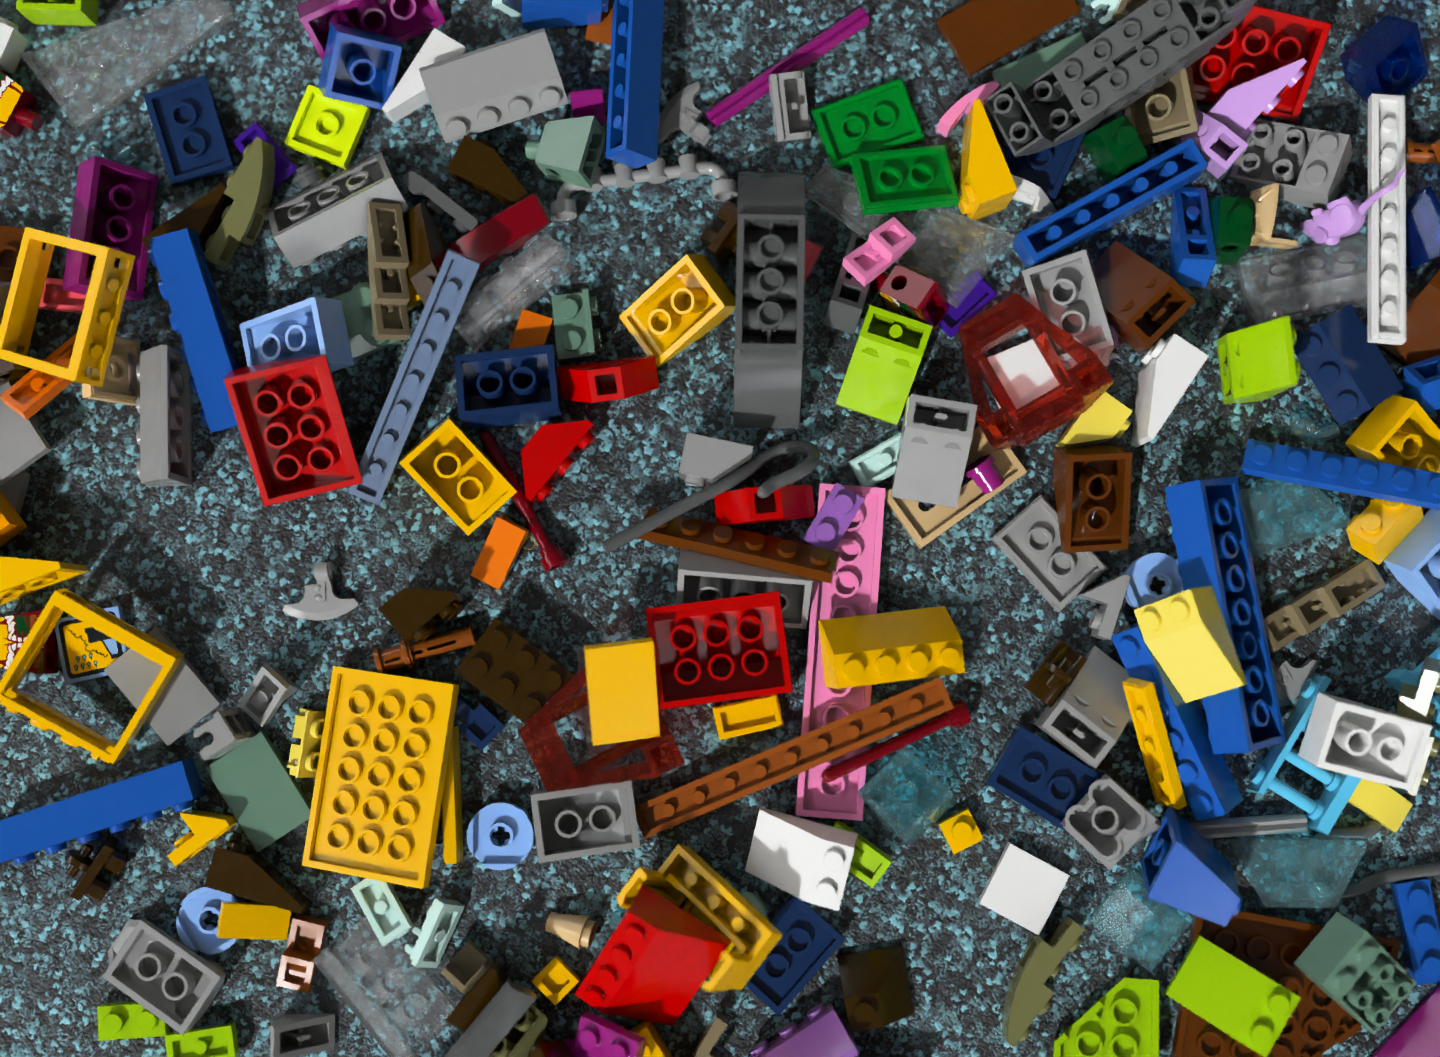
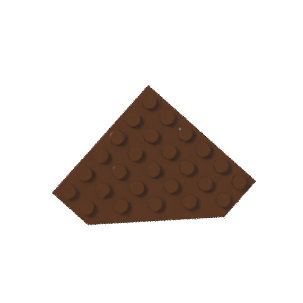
[1171,910,1400,1057]

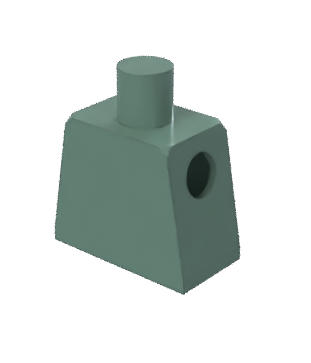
[525,116,607,188]

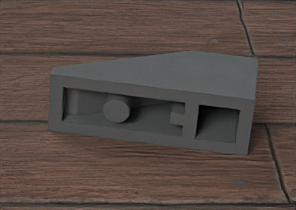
[823,230,871,334]

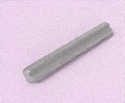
[1187,813,1308,839]

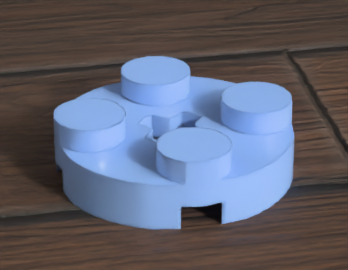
[1124,552,1184,610]
[467,801,535,870]
[176,886,243,955]

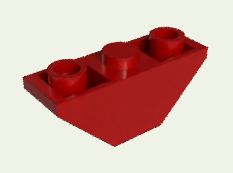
[558,355,660,403]
[521,420,596,504]
[714,485,815,526]

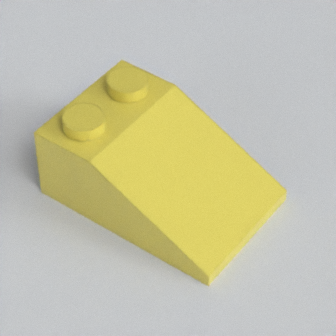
[1134,585,1247,703]

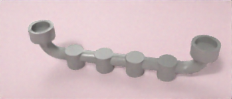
[550,154,738,221]

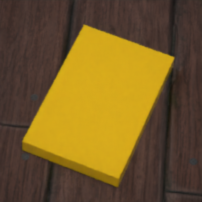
[584,637,660,746]

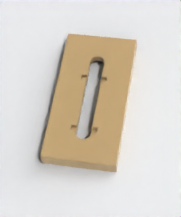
[885,419,1027,549]

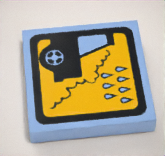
[54,606,130,685]

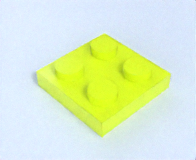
[284,84,371,170]

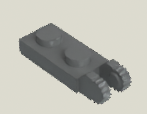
[402,170,482,235]

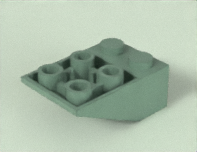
[1293,912,1417,1035]

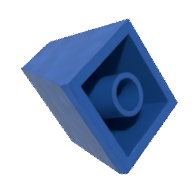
[522,0,609,30]
[1141,807,1242,927]

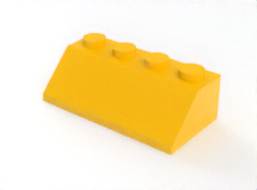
[818,606,965,689]

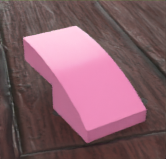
[936,80,1000,138]
[842,217,916,286]

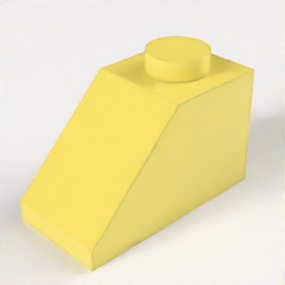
[1055,388,1133,447]

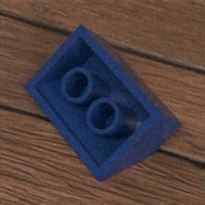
[1293,303,1403,425]
[454,344,563,430]

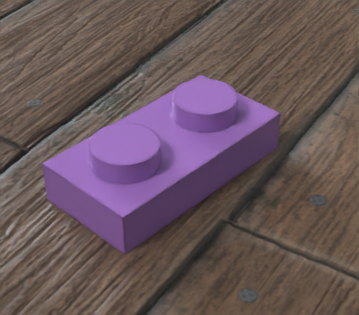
[802,482,865,551]

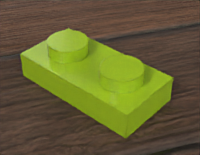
[832,819,893,888]
[97,1001,170,1041]
[164,1022,240,1057]

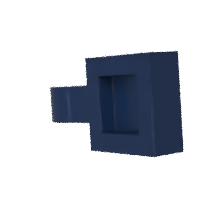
[455,693,506,751]

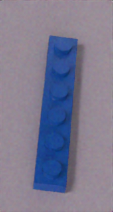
[1240,439,1440,510]

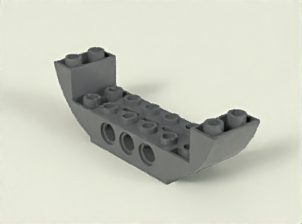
[983,0,1257,157]
[733,171,805,429]

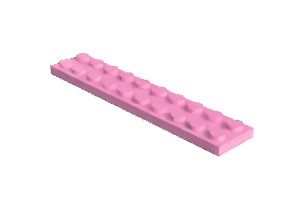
[795,483,886,821]

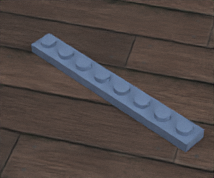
[348,249,481,505]

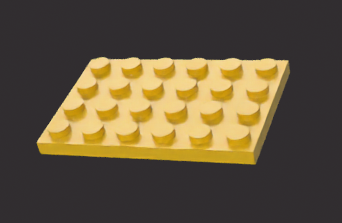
[302,666,459,889]

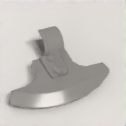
[658,82,712,147]
[283,561,359,621]
[1271,659,1318,707]

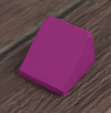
[570,88,606,124]

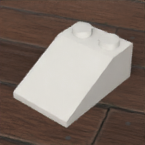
[1131,333,1208,448]
[1298,692,1433,791]
[745,807,858,911]

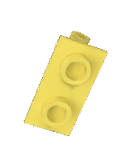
[287,708,326,778]

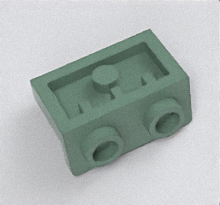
[551,288,602,362]

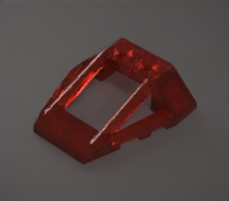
[958,293,1114,451]
[518,666,685,792]

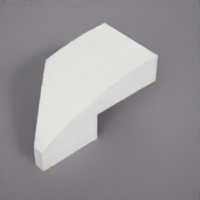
[1012,175,1057,221]

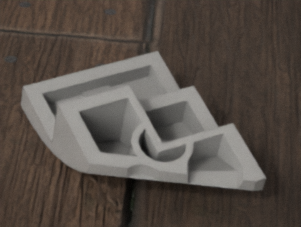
[0,381,52,486]

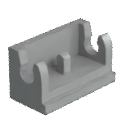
[768,71,811,143]
[193,708,256,760]

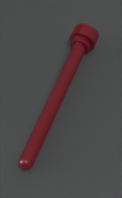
[479,430,569,573]
[821,699,971,783]

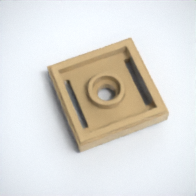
[82,336,140,406]

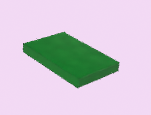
[811,77,925,172]
[850,144,960,216]

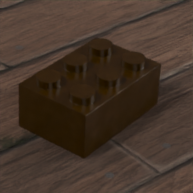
[455,617,580,732]

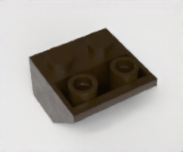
[378,587,468,641]

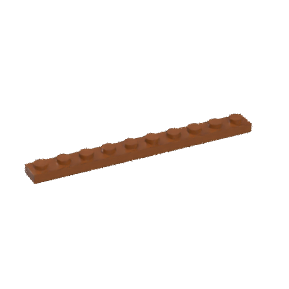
[635,677,954,839]

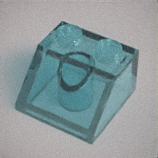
[857,746,955,848]
[1088,869,1194,972]

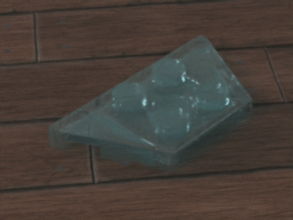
[1240,480,1351,557]
[1228,837,1367,908]

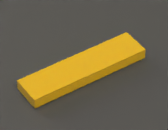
[1122,677,1187,810]
[442,726,464,864]

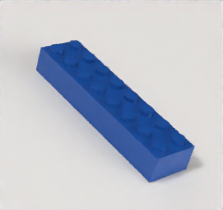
[1165,477,1286,754]

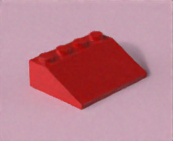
[1191,5,1332,123]
[223,354,363,507]
[645,591,793,710]
[574,885,732,1026]

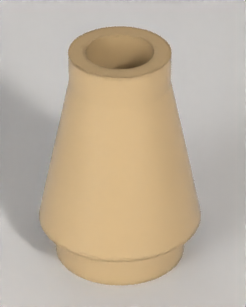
[545,912,598,949]

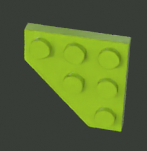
[1053,977,1159,1057]

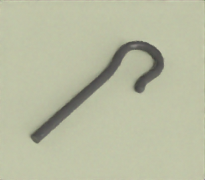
[601,440,820,554]
[1302,821,1440,900]

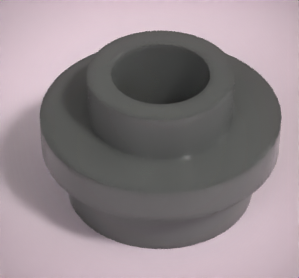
[293,162,326,190]

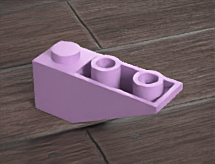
[1206,58,1307,140]
[1170,109,1249,179]

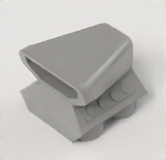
[1060,773,1163,870]

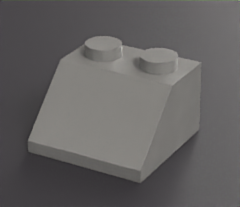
[679,432,753,489]

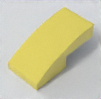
[1348,778,1413,833]

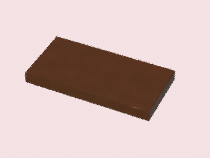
[936,0,1081,78]

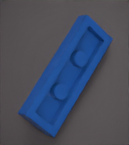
[1391,877,1440,986]

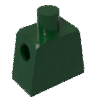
[1082,115,1148,185]
[1208,196,1254,265]

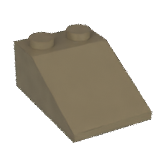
[1124,65,1199,146]

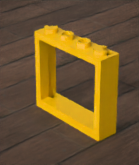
[0,227,135,387]
[0,588,184,764]

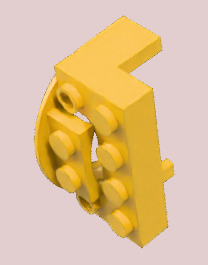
[616,844,783,991]

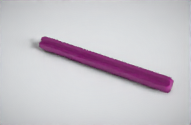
[706,8,870,127]

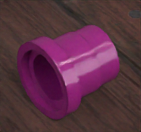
[964,453,1005,494]

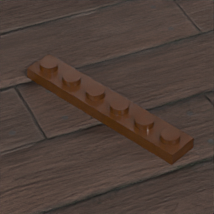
[638,509,840,583]

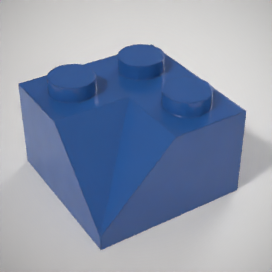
[318,22,402,109]

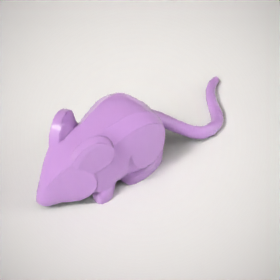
[1299,169,1406,246]

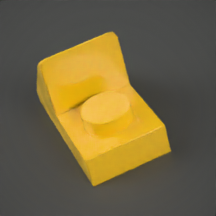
[167,810,238,866]

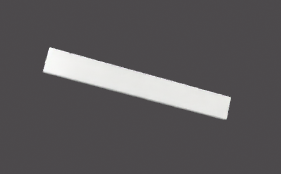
[1367,93,1406,345]

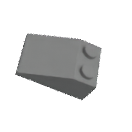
[530,780,640,863]

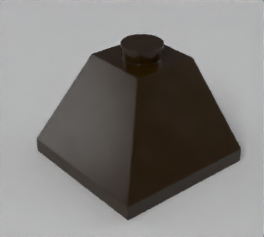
[836,945,914,1032]
[445,954,508,1032]

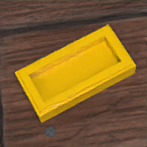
[712,694,784,740]
[216,901,291,940]

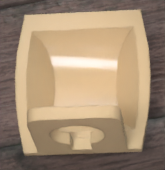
[1249,183,1298,250]

